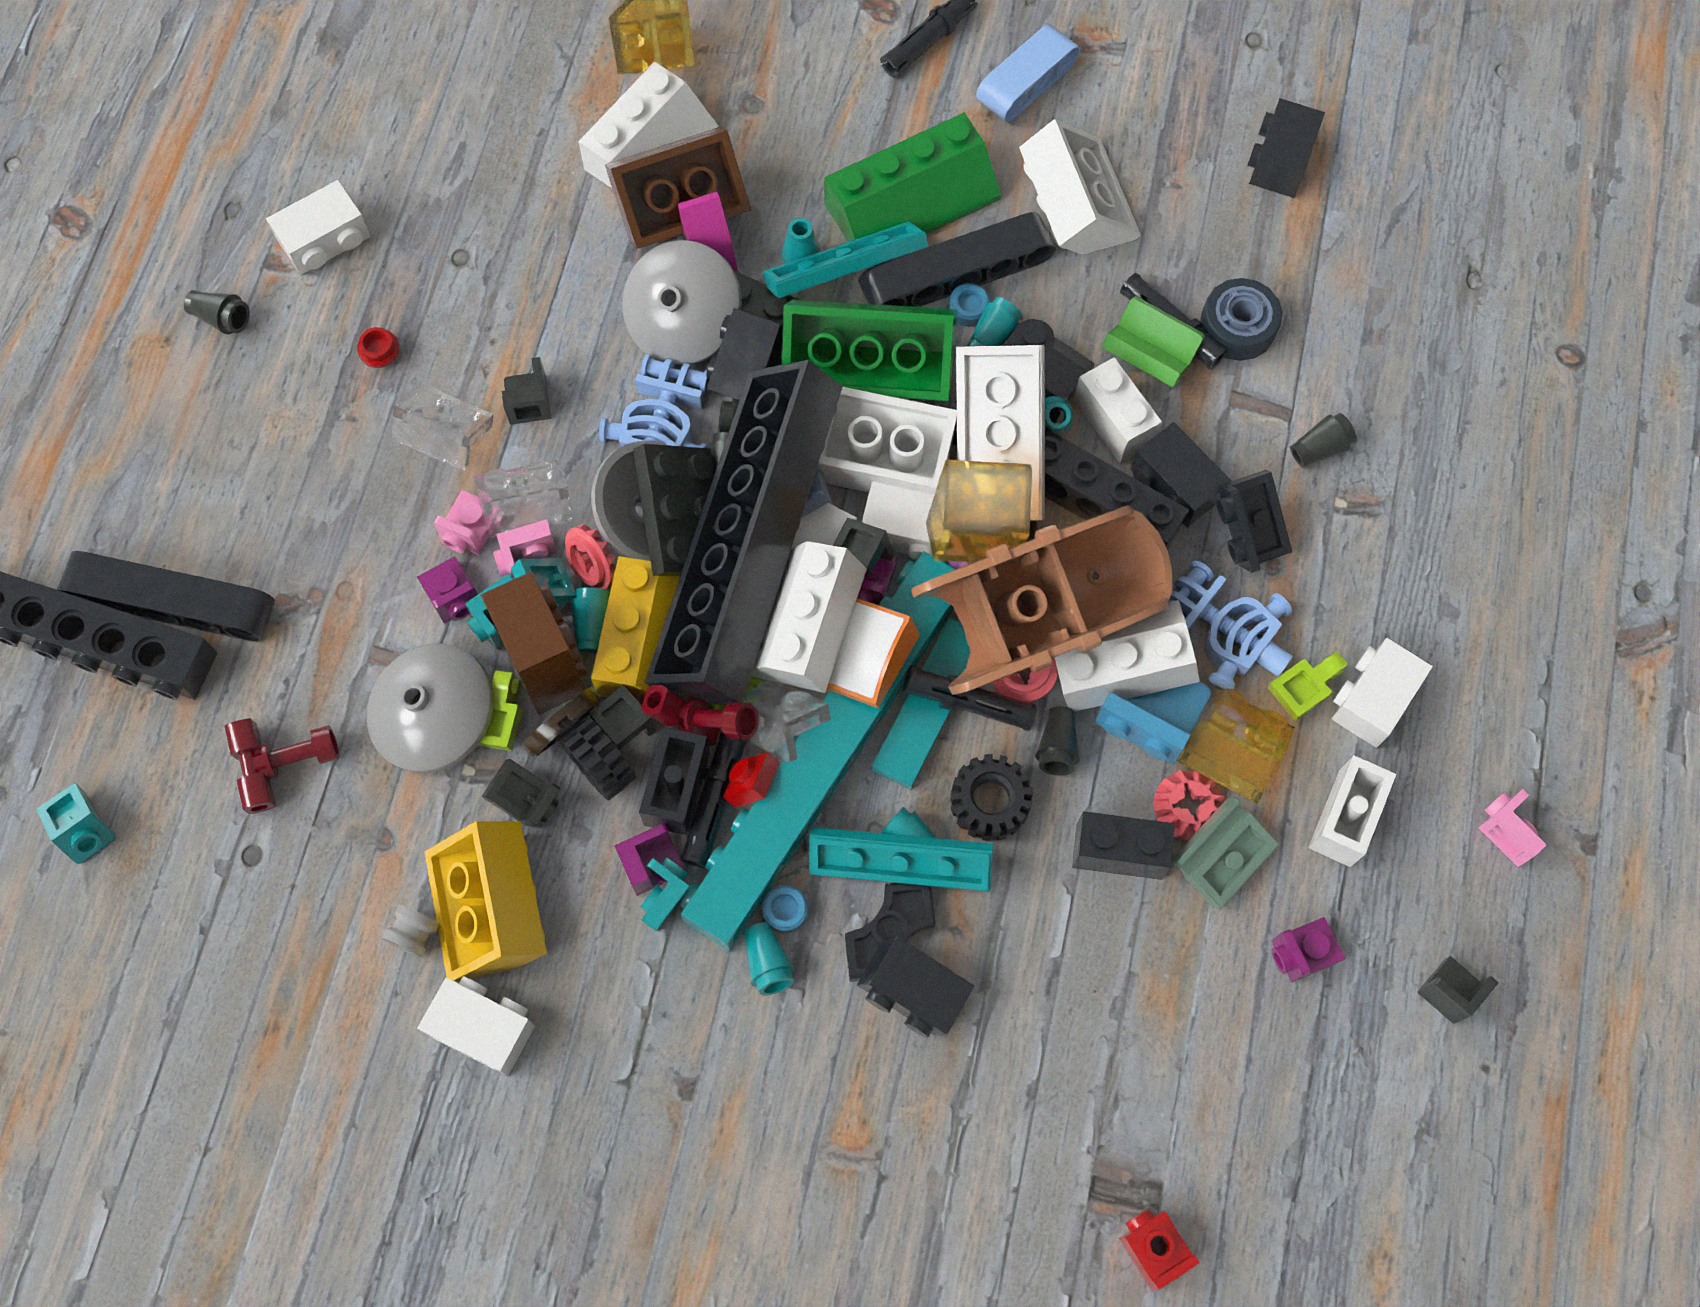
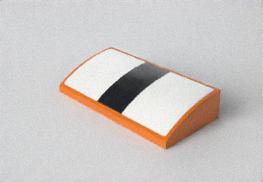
[827,598,920,708]

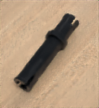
[880,0,978,78]
[1120,273,1228,370]
[903,665,1037,731]
[679,733,747,869]

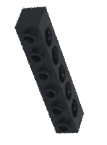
[951,400,1189,550]
[0,571,218,700]

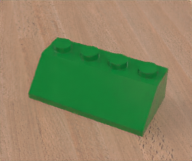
[824,112,1001,242]
[782,300,958,401]

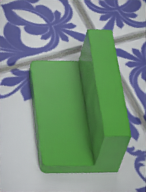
[1101,296,1205,387]

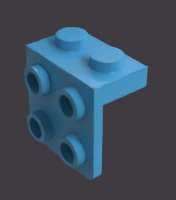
[1095,682,1211,765]

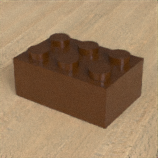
[604,127,751,249]
[481,572,588,715]

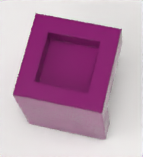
[614,823,685,896]

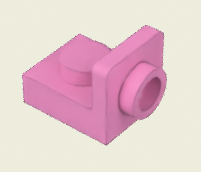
[433,490,502,555]
[493,520,557,579]
[1478,789,1547,867]

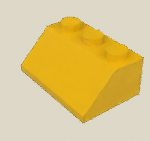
[591,556,680,703]
[424,821,547,983]

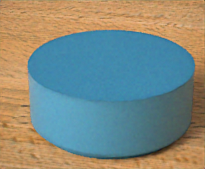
[949,284,990,326]
[762,885,808,933]

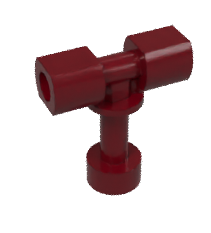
[641,685,759,746]
[224,718,340,814]

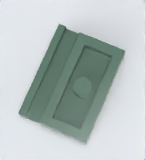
[1171,797,1279,909]

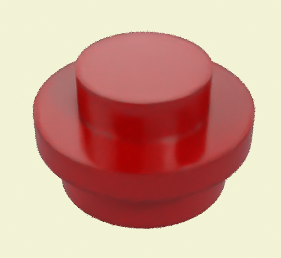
[357,327,400,368]

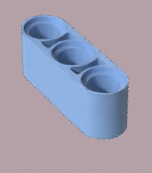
[976,24,1080,123]

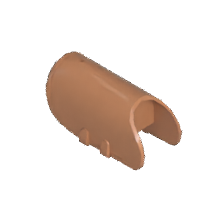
[911,505,1172,695]

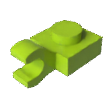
[1267,651,1349,722]
[477,670,523,752]

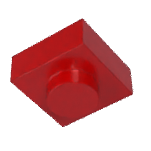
[723,752,780,808]

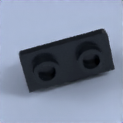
[1216,470,1293,573]

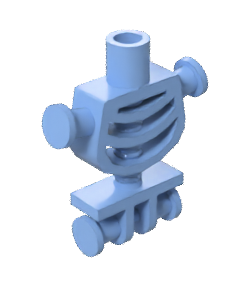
[599,354,710,448]
[1168,561,1293,691]

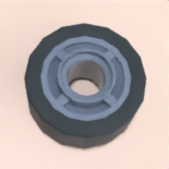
[1200,278,1283,361]

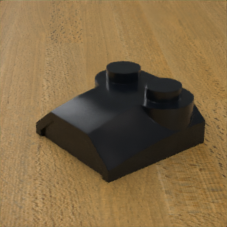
[1004,319,1095,424]

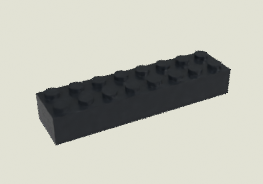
[644,360,843,704]

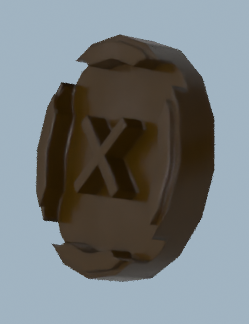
[522,687,601,756]

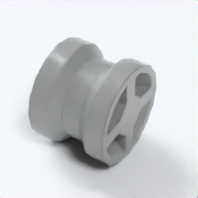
[380,904,440,958]

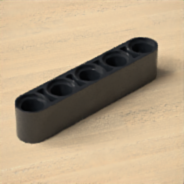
[858,212,1056,307]
[57,551,275,642]

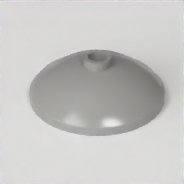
[622,240,742,366]
[591,441,666,561]
[367,643,494,773]

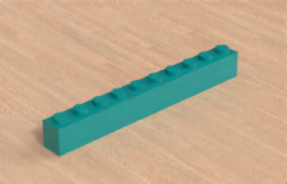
[680,551,956,952]

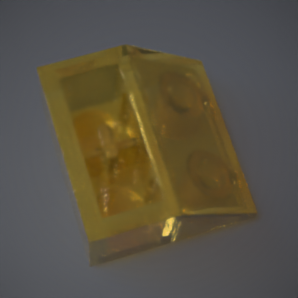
[609,0,694,74]
[926,460,1032,562]
[1177,685,1295,804]

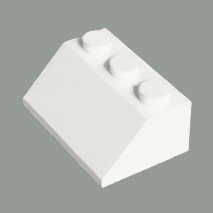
[578,62,719,188]
[1019,119,1141,254]
[817,387,957,496]
[751,541,867,693]
[1055,600,1200,712]

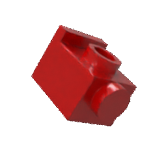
[1119,1208,1200,1290]

